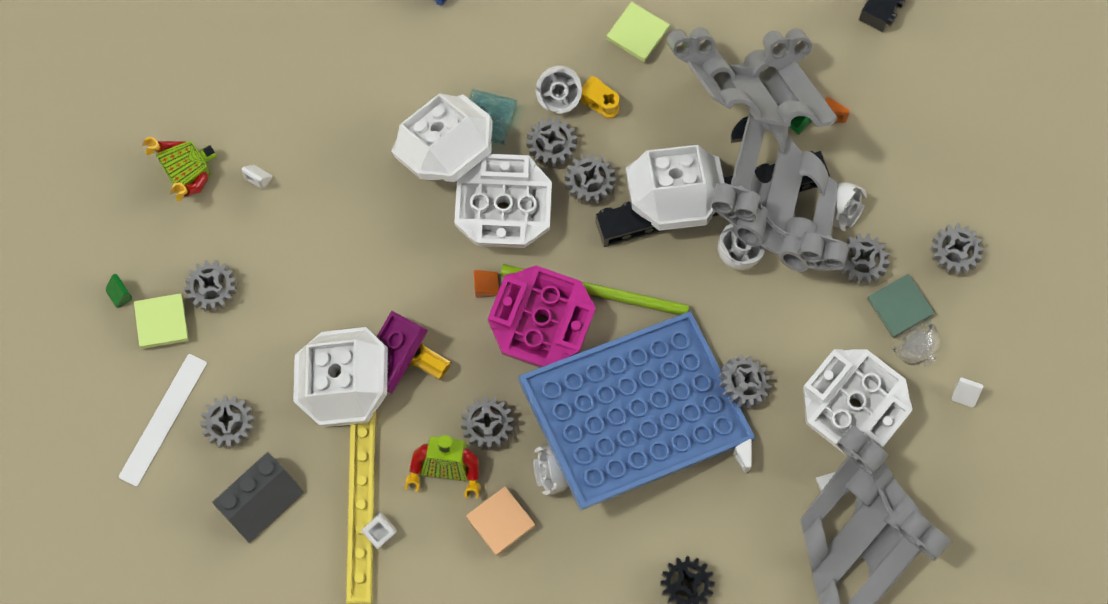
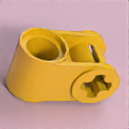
[580,76,620,119]

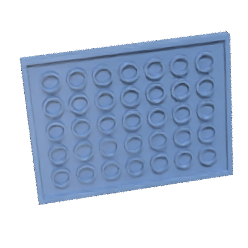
[518,311,755,511]

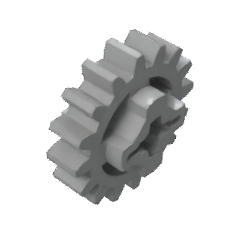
[527,116,577,167]
[565,154,616,205]
[930,223,984,276]
[841,233,890,285]
[184,260,237,312]
[718,355,771,408]
[200,395,255,449]
[461,396,514,450]

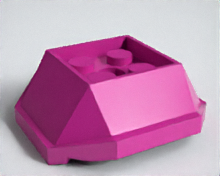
[488,265,596,368]

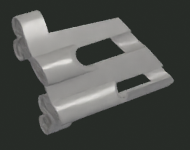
[667,27,837,127]
[711,111,849,272]
[800,425,952,604]

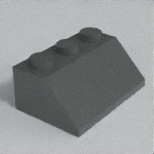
[212,452,304,543]

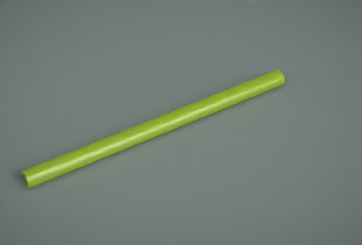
[501,264,689,315]

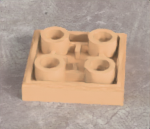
[466,486,535,556]

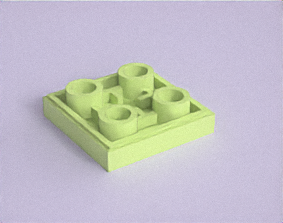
[606,2,670,63]
[134,293,189,349]

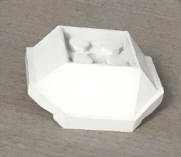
[391,93,493,182]
[625,145,725,231]
[454,154,552,248]
[293,327,388,427]
[803,349,912,455]

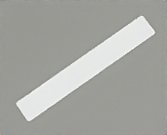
[119,354,207,486]

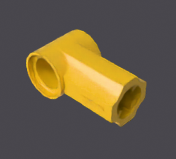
[409,343,451,381]

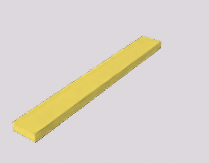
[346,410,376,604]

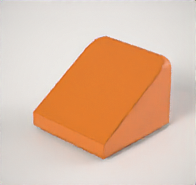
[825,97,849,123]
[473,270,499,298]

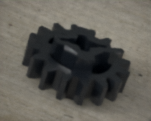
[660,556,715,604]

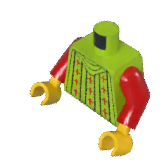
[142,137,217,202]
[405,435,481,499]

